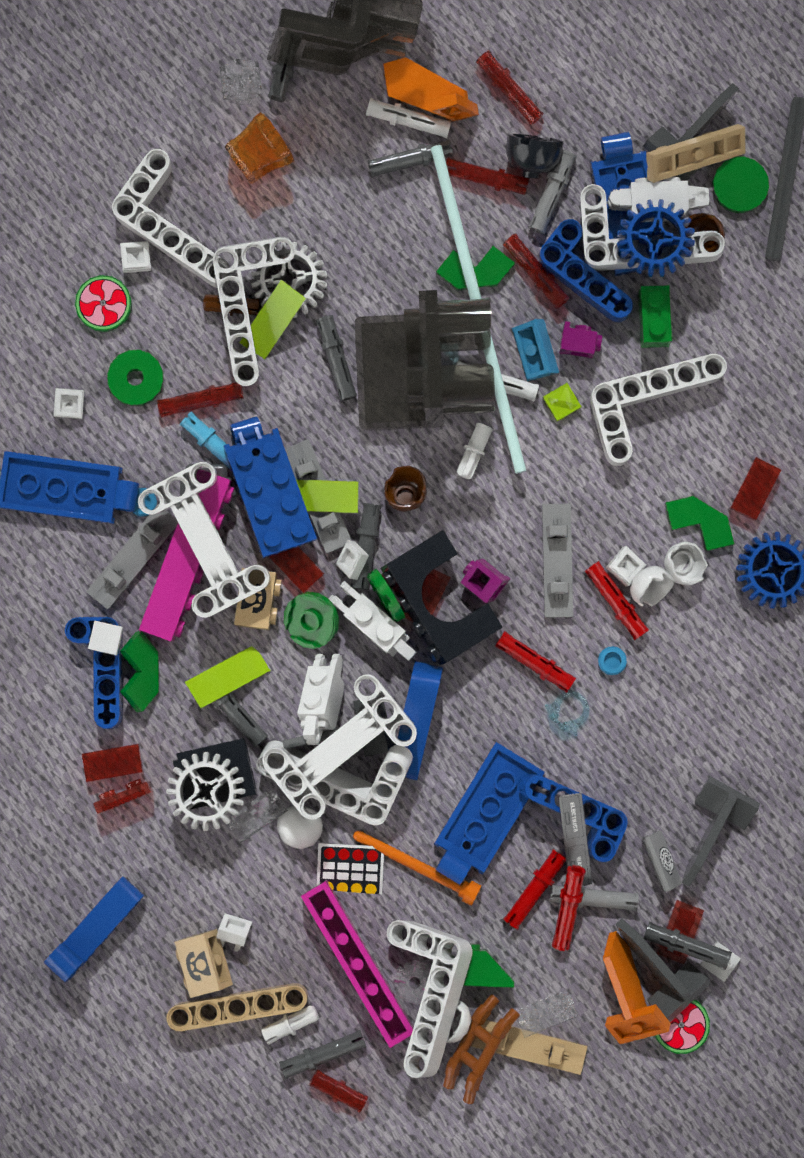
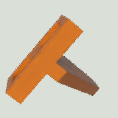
[383,57,479,121]
[603,931,671,1044]

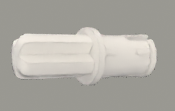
[456,423,493,479]
[261,1006,319,1045]

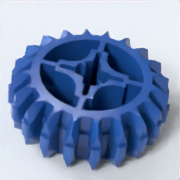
[617,199,695,277]
[736,532,804,609]

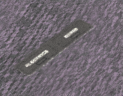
[559,793,592,886]

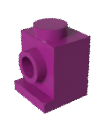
[559,321,602,358]
[460,558,510,603]

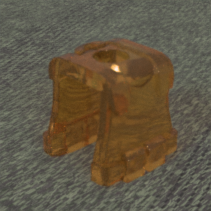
[225,112,294,184]

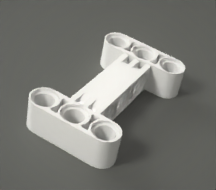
[138,462,270,618]
[262,674,417,820]

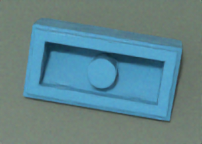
[512,319,559,382]

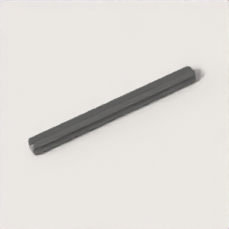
[765,97,804,261]

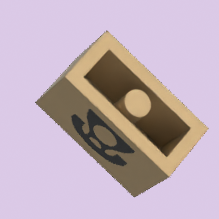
[234,568,282,631]
[174,929,233,998]

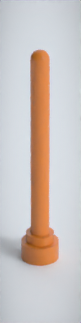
[353,830,482,906]

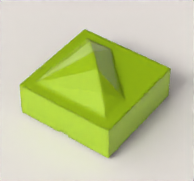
[543,383,582,422]

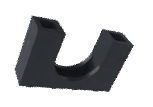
[380,530,503,665]

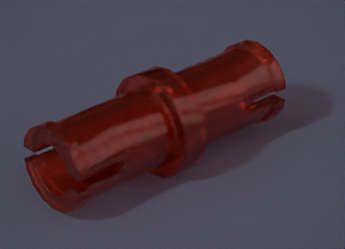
[309,1069,368,1113]

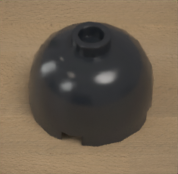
[506,134,564,179]

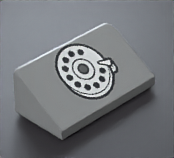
[642,831,682,892]

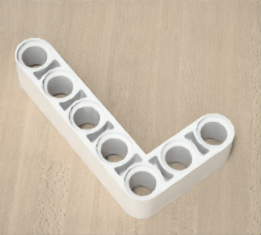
[112,149,231,288]
[580,184,725,271]
[213,237,295,386]
[590,354,727,466]
[256,740,413,825]
[387,920,472,1078]

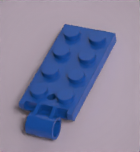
[590,132,663,276]
[223,416,317,559]
[0,451,139,524]
[434,742,545,885]

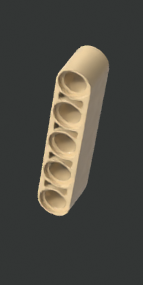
[167,983,308,1031]

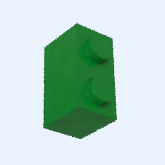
[638,285,672,348]

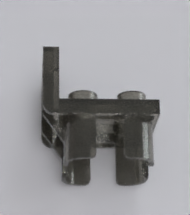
[267,0,423,75]
[355,290,495,431]

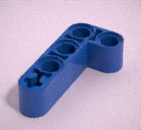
[539,219,633,322]
[65,617,123,729]
[394,661,443,780]
[519,773,628,862]
[44,876,144,982]

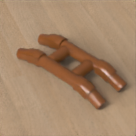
[443,994,520,1104]

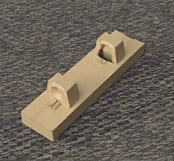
[646,124,745,183]
[471,1020,588,1075]

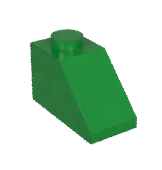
[457,943,514,988]

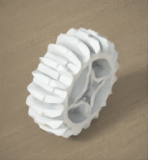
[251,242,327,318]
[166,752,246,831]

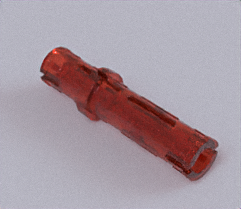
[476,51,544,126]
[446,157,529,196]
[503,233,570,310]
[157,382,244,418]

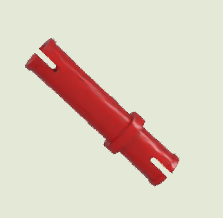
[584,561,649,641]
[495,631,576,693]
[503,849,567,930]
[552,865,586,951]

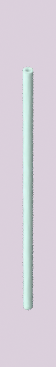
[431,145,526,474]

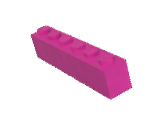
[139,469,235,642]
[301,880,414,1048]

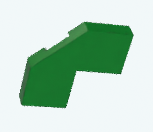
[436,246,515,291]
[665,496,734,551]
[120,631,159,712]

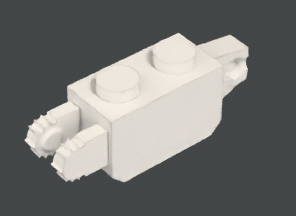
[607,177,709,222]
[329,581,416,661]
[297,654,344,745]

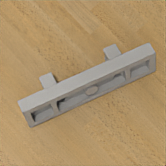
[285,439,352,554]
[86,504,178,610]
[542,504,573,618]

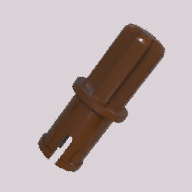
[203,293,260,316]

